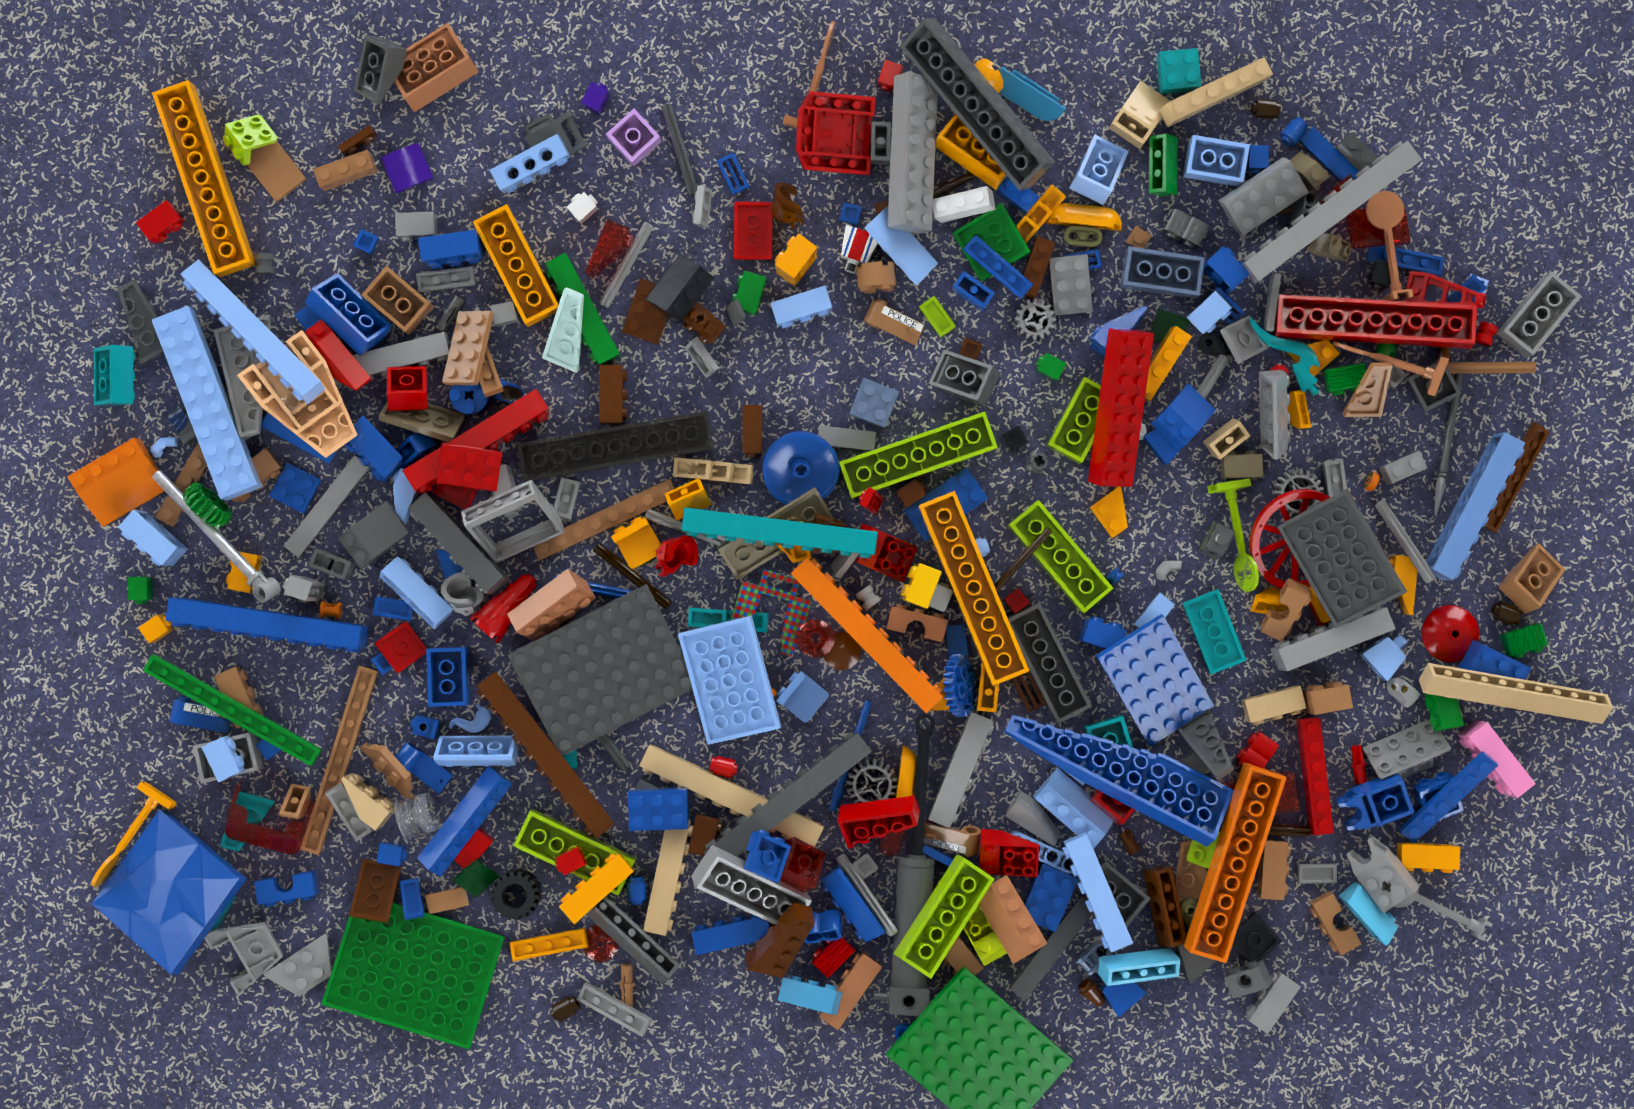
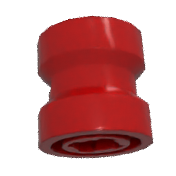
[1475,322,1498,347]

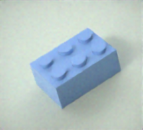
[1183,135,1250,187]
[118,510,188,566]

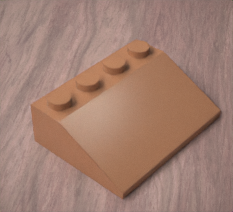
[394,23,479,112]

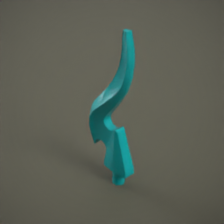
[1249,318,1320,396]

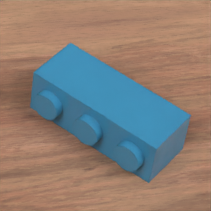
[778,975,843,1015]

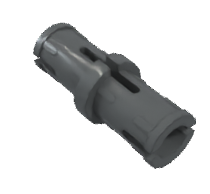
[435,295,465,333]

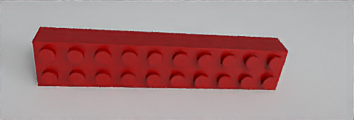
[1274,294,1477,349]

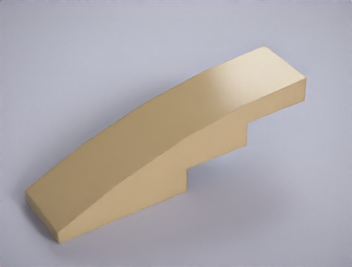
[673,458,754,485]

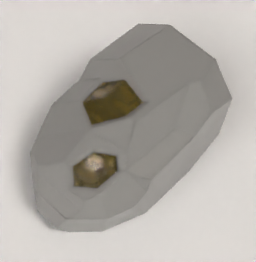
[1387,678,1420,708]

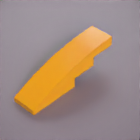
[1016,184,1067,244]

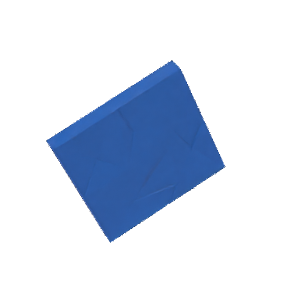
[92,809,247,975]

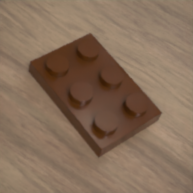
[622,278,667,345]
[349,859,402,923]

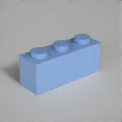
[770,286,832,329]

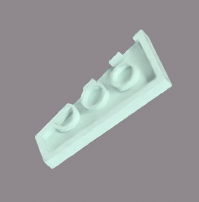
[542,287,584,373]

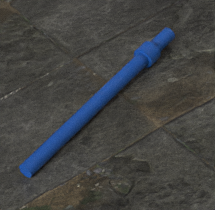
[829,700,872,812]

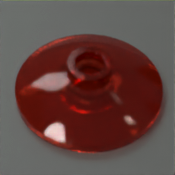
[796,619,835,658]
[582,924,620,962]

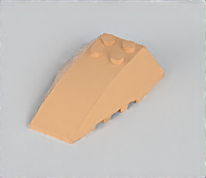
[237,330,357,458]

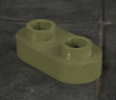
[1063,226,1102,248]
[1180,897,1198,931]

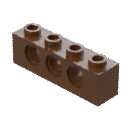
[1143,865,1186,947]

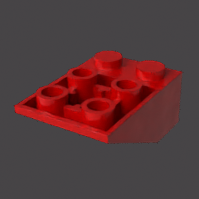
[854,524,918,583]
[979,829,1039,877]

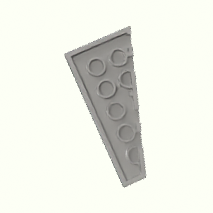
[214,314,271,439]

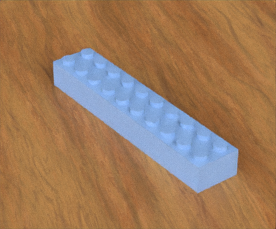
[152,306,263,501]

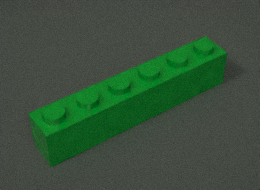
[545,253,621,365]

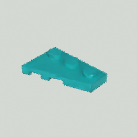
[220,790,275,852]

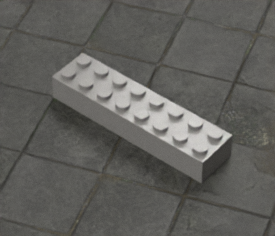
[887,71,938,234]

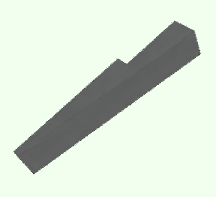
[1009,896,1093,1001]

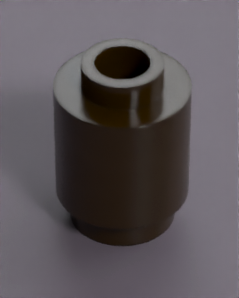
[1251,98,1281,120]
[1491,601,1522,625]
[550,995,581,1022]

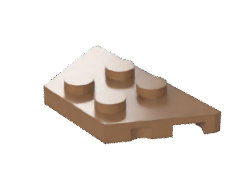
[360,743,415,803]

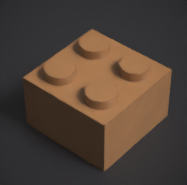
[1302,681,1353,715]

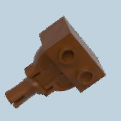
[683,302,727,346]

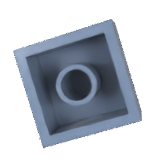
[849,378,899,429]

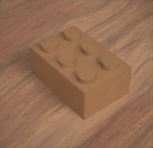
[362,266,434,335]

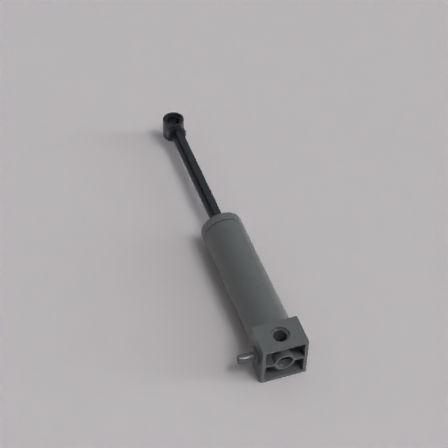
[873,713,935,1016]

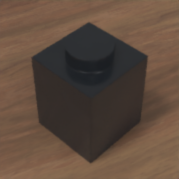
[1367,259,1391,291]

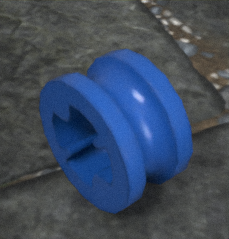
[1105,567,1124,586]

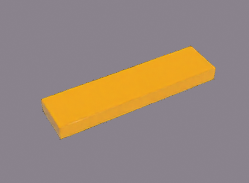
[509,927,589,961]

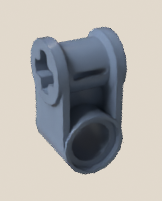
[1075,940,1111,976]

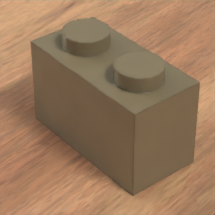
[1221,451,1263,479]

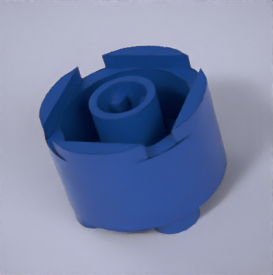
[449,381,491,416]

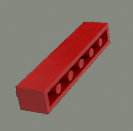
[1296,716,1334,835]

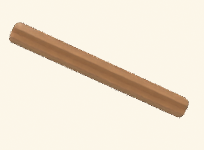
[1447,362,1536,374]

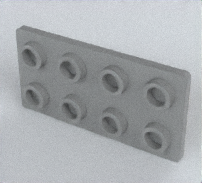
[1363,719,1451,780]

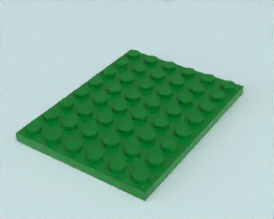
[321,902,505,1049]
[886,966,1073,1109]

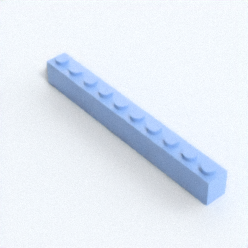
[181,259,325,405]

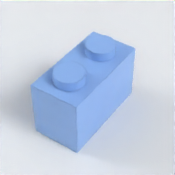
[1187,290,1232,334]
[201,736,245,782]

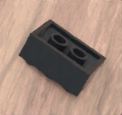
[645,254,714,323]

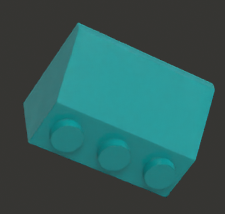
[94,345,135,406]

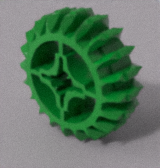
[182,483,232,528]

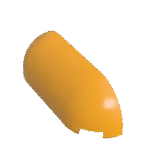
[1046,203,1122,231]
[895,745,917,798]

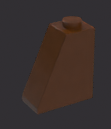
[742,405,763,458]

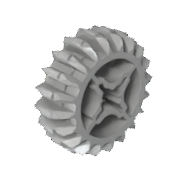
[1272,469,1324,518]
[846,758,898,803]

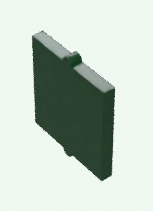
[1150,309,1189,343]
[453,859,499,897]

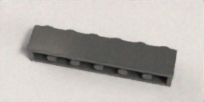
[586,896,680,984]

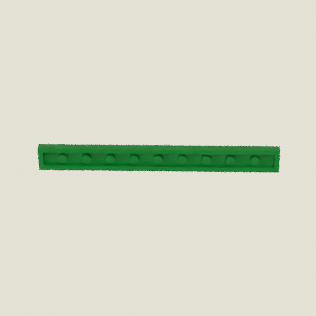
[142,654,322,766]

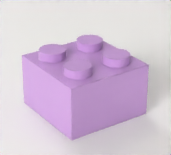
[606,109,662,167]

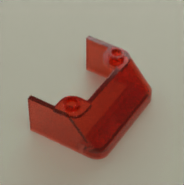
[224,780,315,855]

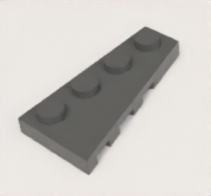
[118,280,164,365]
[1177,709,1234,780]

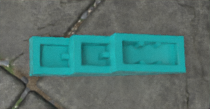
[688,607,769,632]

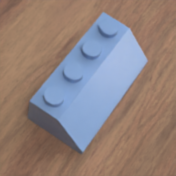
[433,736,518,767]
[1033,767,1114,849]

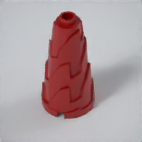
[469,573,537,644]

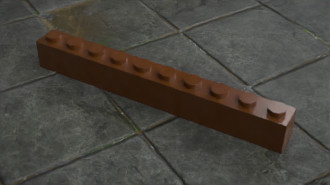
[476,671,615,839]

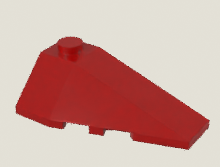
[305,319,372,391]

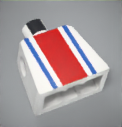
[841,225,878,274]

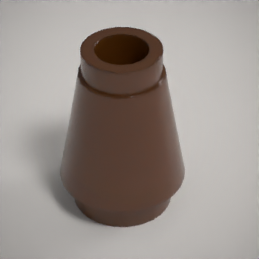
[1078,978,1105,1007]

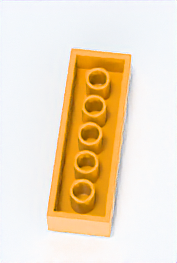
[473,204,559,327]

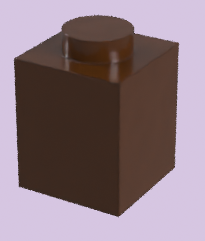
[896,479,926,508]

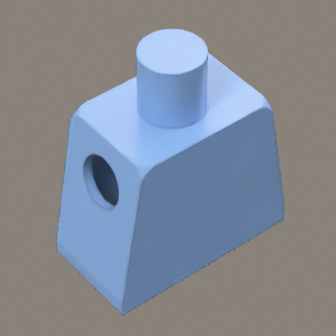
[1358,635,1408,681]

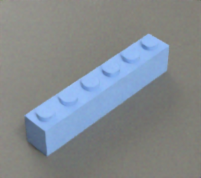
[1062,832,1133,952]

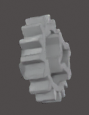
[1014,298,1056,341]

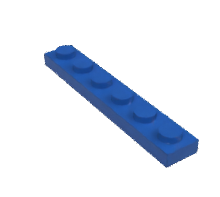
[1399,751,1499,843]

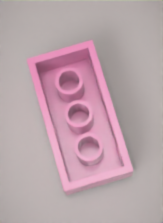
[1458,720,1536,798]

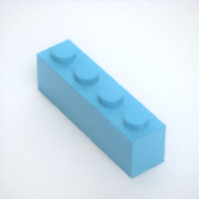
[1098,948,1181,986]

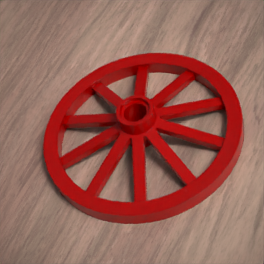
[1249,489,1331,589]

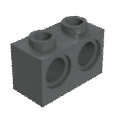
[308,548,356,580]

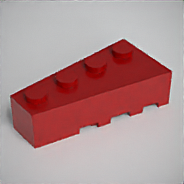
[837,795,920,849]

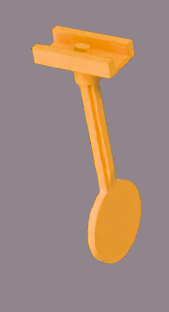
[91,781,177,888]

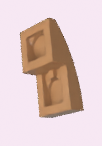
[425,887,469,914]

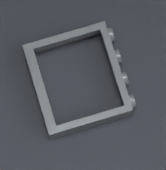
[461,480,565,563]

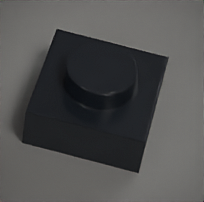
[1002,426,1028,451]

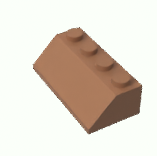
[978,875,1048,964]

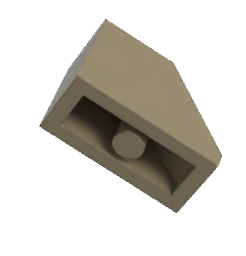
[1291,152,1330,190]

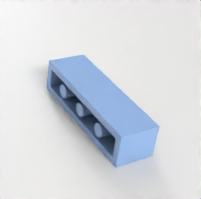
[379,556,453,630]

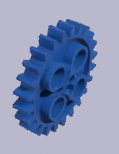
[943,654,977,717]

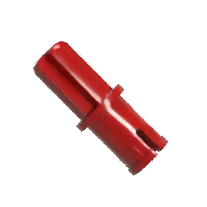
[1351,745,1367,784]

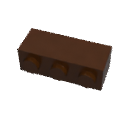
[1022,236,1056,299]
[599,365,628,424]

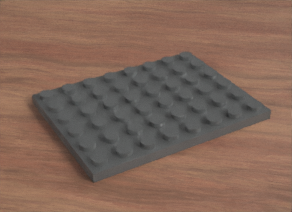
[507,584,693,756]

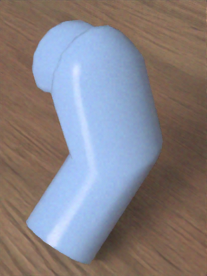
[150,437,178,458]

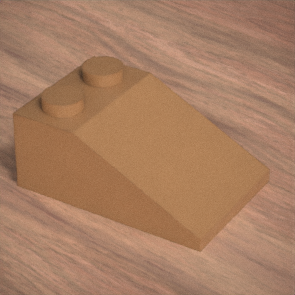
[1498,543,1565,614]

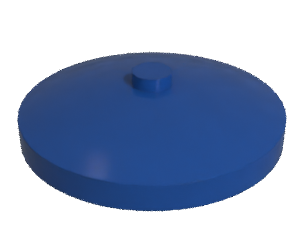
[762,431,839,505]

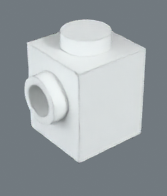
[567,192,598,224]

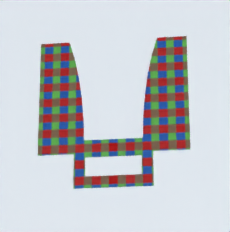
[731,569,812,657]

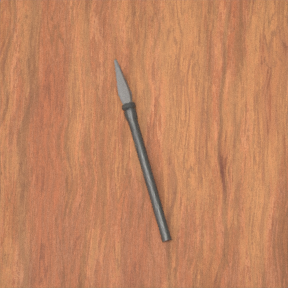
[1435,374,1463,515]

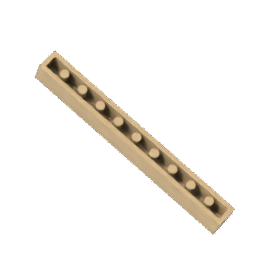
[1419,663,1613,724]
[639,744,824,849]

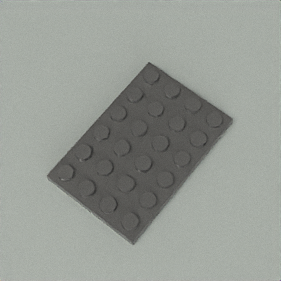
[1277,488,1407,628]

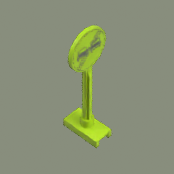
[1207,478,1259,592]

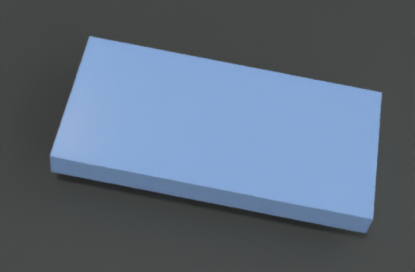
[865,207,938,285]

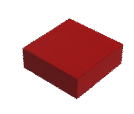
[1003,588,1030,614]

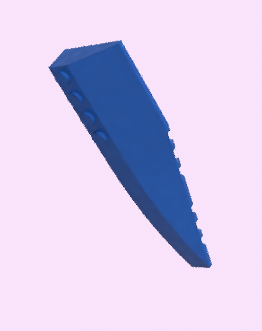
[1004,715,1234,847]

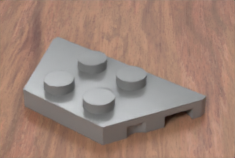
[263,933,332,996]

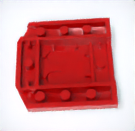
[795,91,875,175]

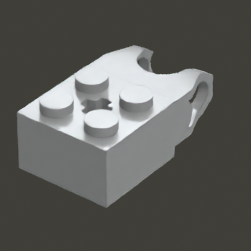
[1346,836,1419,913]

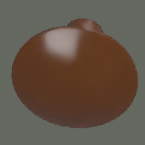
[823,632,861,670]

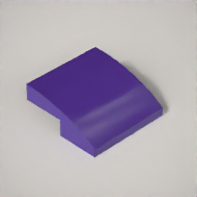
[381,143,433,194]

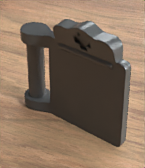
[525,111,589,161]

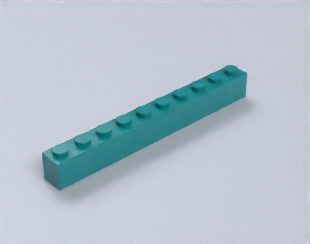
[681,507,878,558]

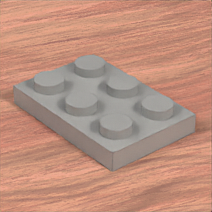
[1049,254,1093,316]

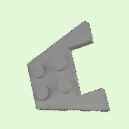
[204,922,283,996]

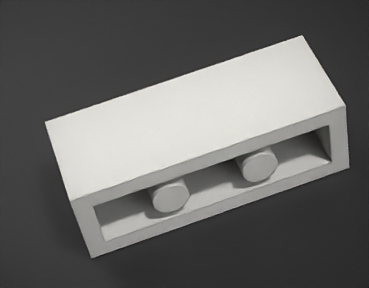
[933,186,996,223]

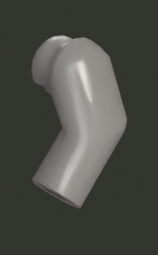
[1155,560,1181,580]

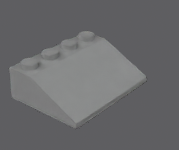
[1259,370,1291,459]

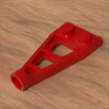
[1406,271,1486,309]

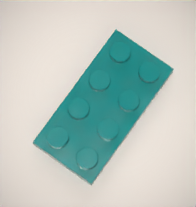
[1182,589,1247,674]

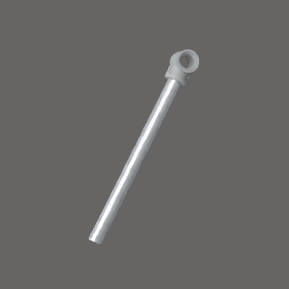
[152,470,281,603]

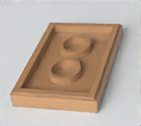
[247,141,307,202]

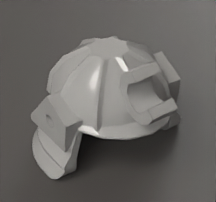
[441,572,490,616]

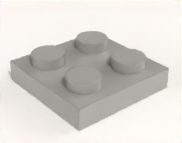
[1220,315,1268,364]

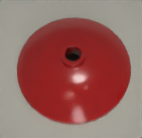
[1421,605,1479,662]

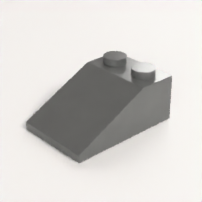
[354,35,407,104]
[928,349,1000,408]
[338,501,411,569]

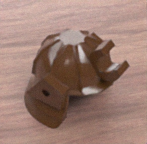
[770,182,804,229]

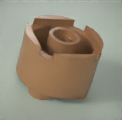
[856,261,896,294]

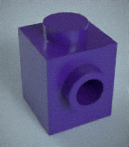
[581,82,610,115]

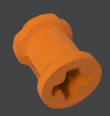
[320,601,342,619]

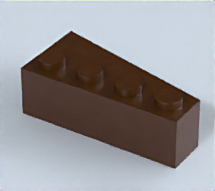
[745,903,814,978]

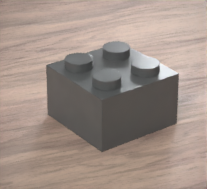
[1406,360,1461,412]

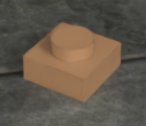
[1125,226,1152,248]

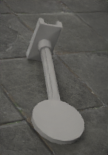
[1387,874,1493,941]

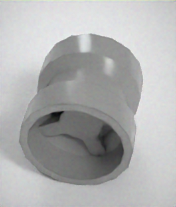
[855,585,881,611]

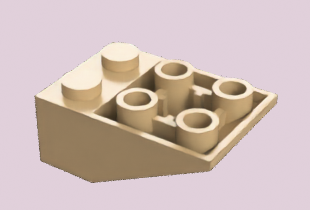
[1109,81,1170,149]
[341,773,397,831]

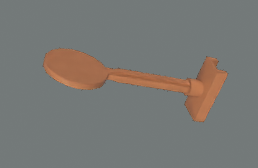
[783,21,836,129]
[1366,191,1413,301]
[1332,341,1449,396]

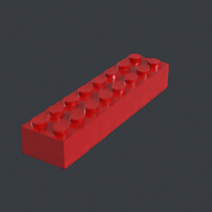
[1088,328,1154,487]
[402,389,550,495]

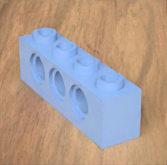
[490,134,571,193]

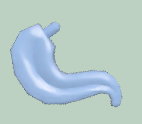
[449,704,491,733]

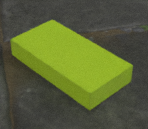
[919,296,956,338]

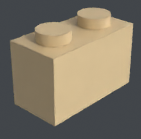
[1203,418,1250,460]

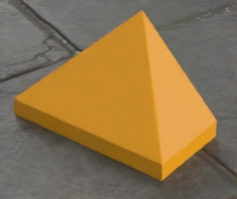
[1287,390,1311,429]
[1250,587,1288,614]

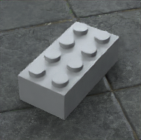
[1218,157,1309,236]
[1496,272,1581,358]

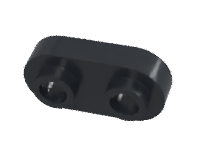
[1197,334,1232,356]

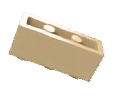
[1241,685,1307,725]

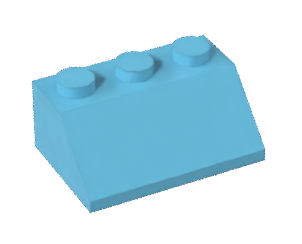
[1338,881,1398,946]

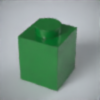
[1035,353,1067,382]
[128,577,153,604]

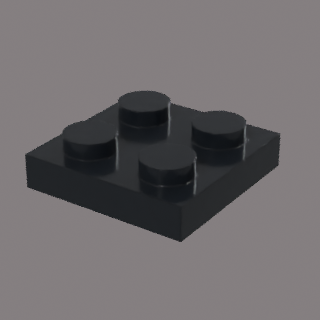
[1233,912,1282,962]

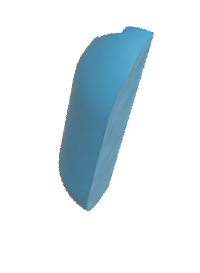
[999,67,1066,121]

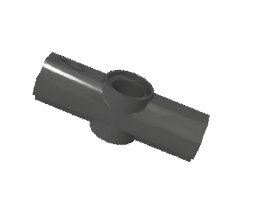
[1025,451,1048,475]

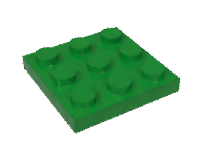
[952,203,1031,283]

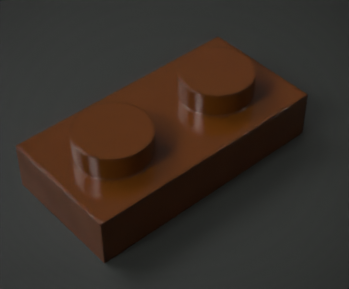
[338,125,377,156]

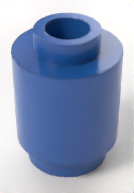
[1280,117,1308,146]
[627,876,647,905]

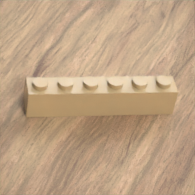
[1159,57,1273,127]
[643,820,694,936]

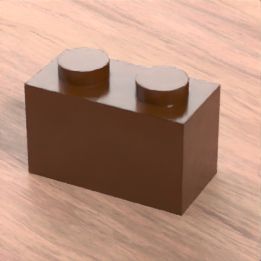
[688,813,722,856]

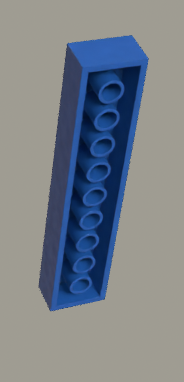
[165,597,369,652]

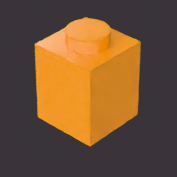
[138,614,173,643]

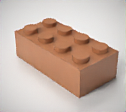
[507,569,596,641]

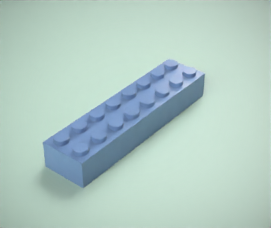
[1426,432,1525,580]

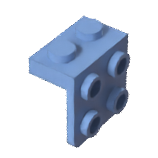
[776,671,829,723]

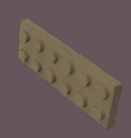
[717,487,834,580]

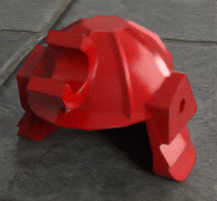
[655,535,699,577]

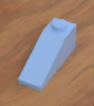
[393,468,418,525]

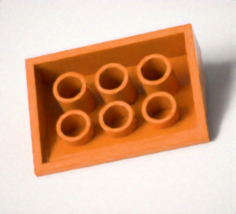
[67,438,164,527]

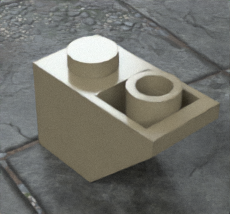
[1308,233,1352,263]

